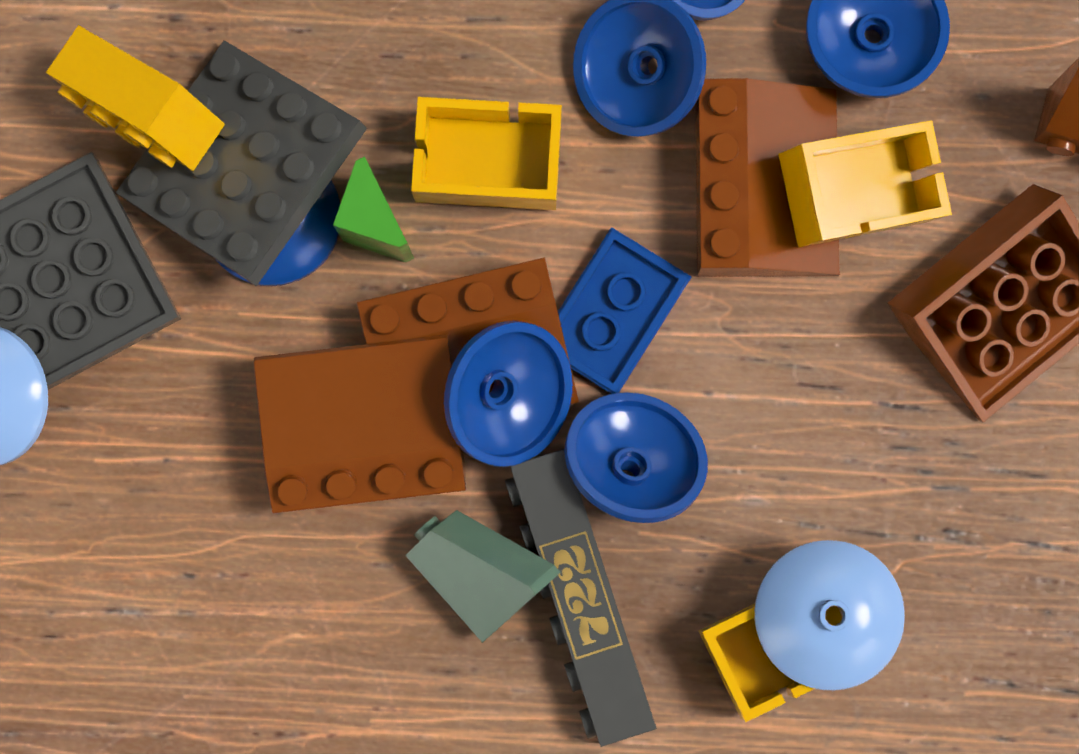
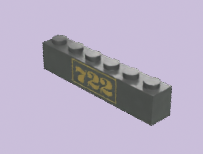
[505,449,657,747]

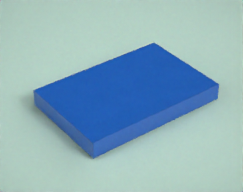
[558,227,692,394]

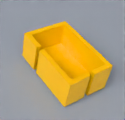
[46,25,225,171]
[411,97,562,210]
[778,120,952,248]
[698,603,842,722]

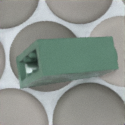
[405,510,561,643]

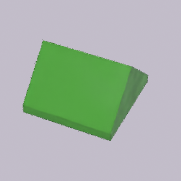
[333,156,414,262]

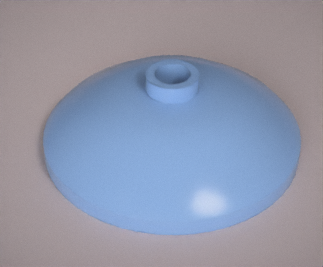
[0,327,48,465]
[754,540,905,690]

